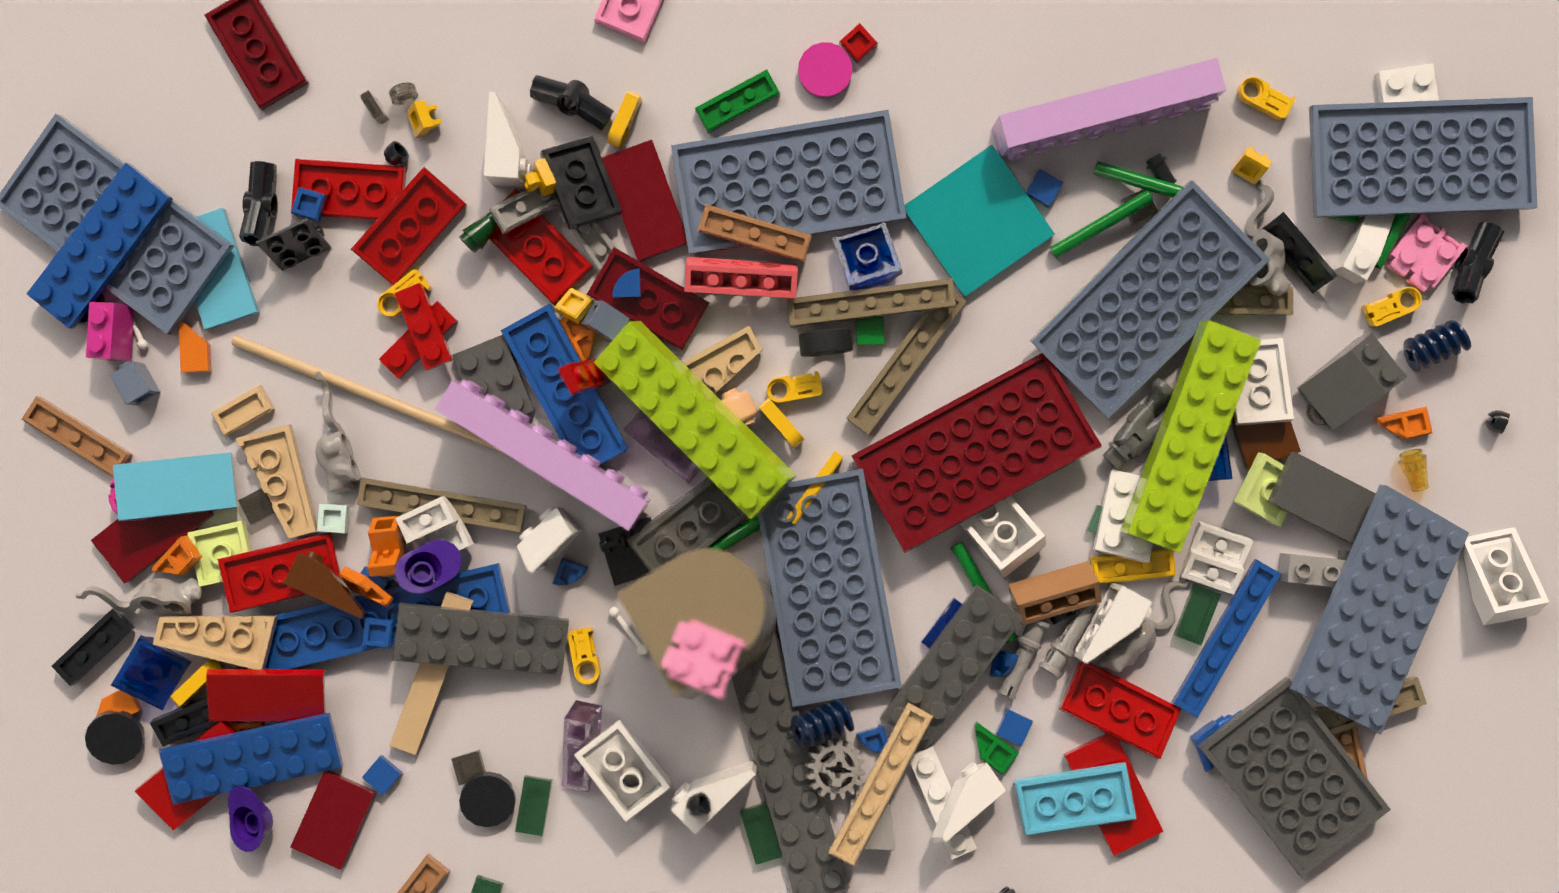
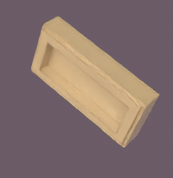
[211,385,275,437]

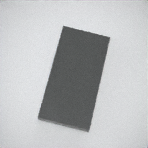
[1268,452,1376,545]
[626,477,747,573]

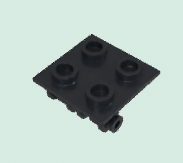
[256,218,331,271]
[598,517,652,586]

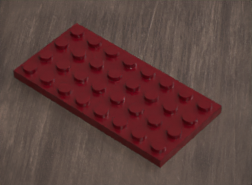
[851,353,1102,553]

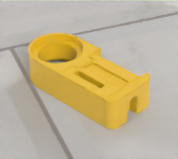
[1237,77,1295,121]
[607,91,642,148]
[377,269,432,318]
[1362,287,1422,327]
[767,371,823,403]
[758,398,805,448]
[568,627,601,684]
[170,659,224,707]

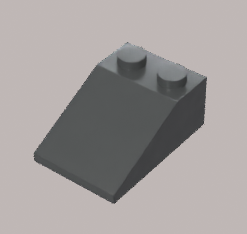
[1297,333,1407,431]

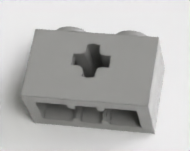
[1278,553,1346,587]

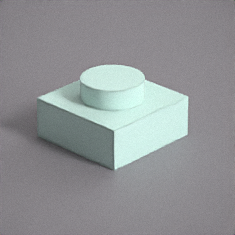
[317,504,350,533]

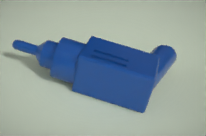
[1190,710,1242,772]

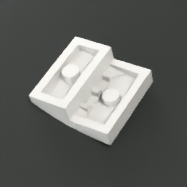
[395,496,474,550]
[1181,521,1253,595]

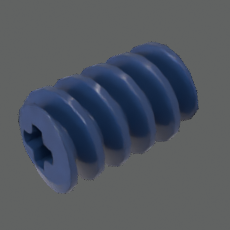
[1403,320,1471,372]
[791,700,854,750]

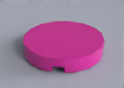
[798,42,852,99]

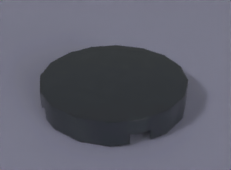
[85,710,145,765]
[459,772,516,827]

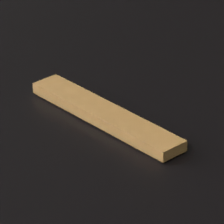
[389,591,473,755]
[828,702,933,866]

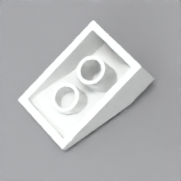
[484,92,532,188]
[960,496,1046,579]
[517,507,583,573]
[1462,527,1549,626]
[1073,583,1152,663]
[574,720,671,822]
[671,760,757,834]

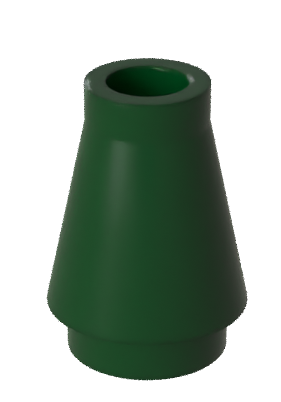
[459,212,498,253]

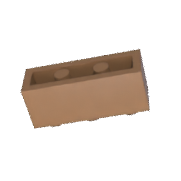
[1008,561,1102,625]

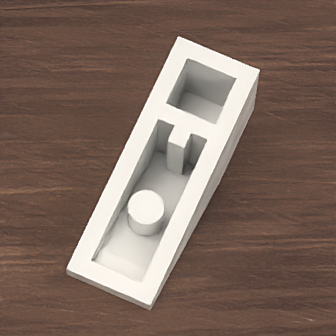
[1332,215,1395,284]
[931,762,1006,842]

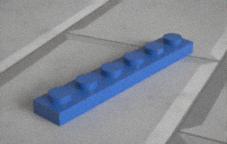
[1171,559,1281,718]

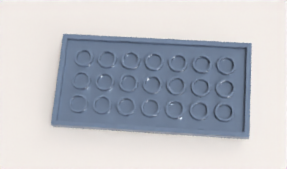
[1309,97,1538,218]
[671,110,907,255]
[0,113,234,335]
[1030,180,1270,419]
[758,469,902,707]
[1290,485,1469,734]

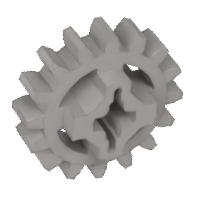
[804,738,865,800]

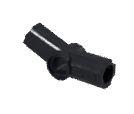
[530,75,614,131]
[239,161,278,246]
[1452,221,1505,304]

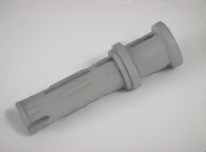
[1039,604,1100,678]
[999,620,1051,699]

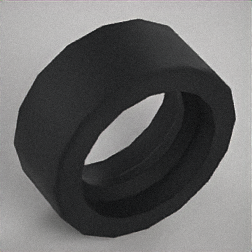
[799,328,853,357]

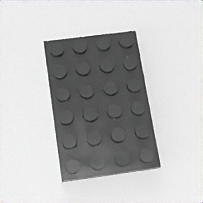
[1197,677,1391,878]

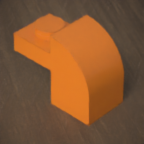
[367,515,406,577]

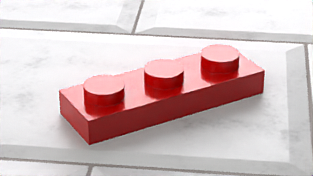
[394,283,453,371]
[379,301,458,379]
[558,359,610,394]

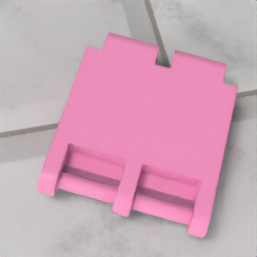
[1386,214,1466,293]
[661,620,747,699]

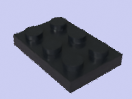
[540,136,622,230]

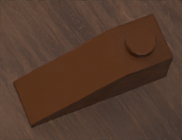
[284,551,368,619]

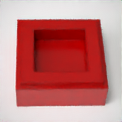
[839,23,878,64]

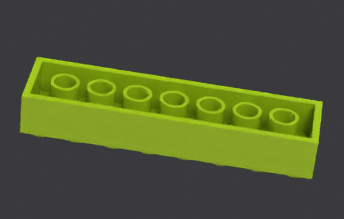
[1120,320,1262,553]
[594,321,797,519]

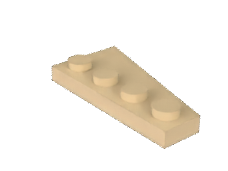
[683,326,762,394]
[235,425,318,539]
[153,616,278,669]

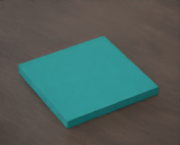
[905,145,1055,298]

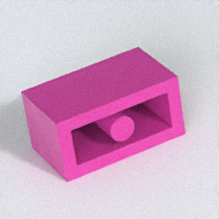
[86,302,134,361]

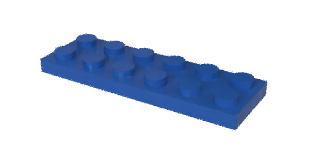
[27,163,173,329]
[501,304,629,465]
[159,712,343,804]

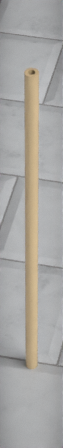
[231,335,507,455]

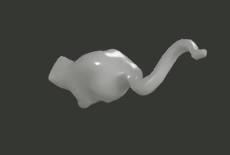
[1246,180,1291,296]
[315,371,361,493]
[75,577,203,616]
[1100,579,1191,673]

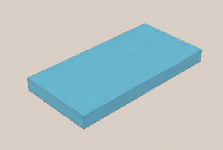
[195,208,260,330]
[113,452,237,521]
[1015,762,1136,836]

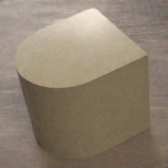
[616,549,777,700]

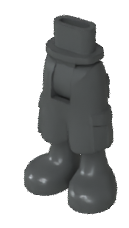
[1102,378,1173,470]

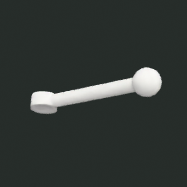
[118,299,149,350]
[609,607,648,655]

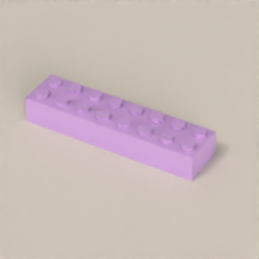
[992,58,1226,161]
[435,379,651,531]

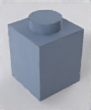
[581,300,630,342]
[109,361,160,406]

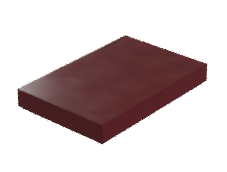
[290,770,377,870]

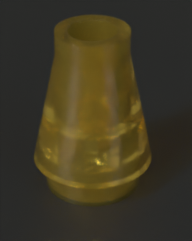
[1398,449,1429,492]

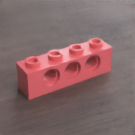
[684,257,798,298]

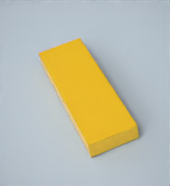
[786,451,843,524]
[1089,549,1176,584]

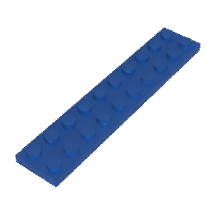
[236,563,511,669]

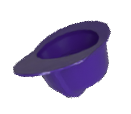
[395,540,462,594]
[228,786,273,852]

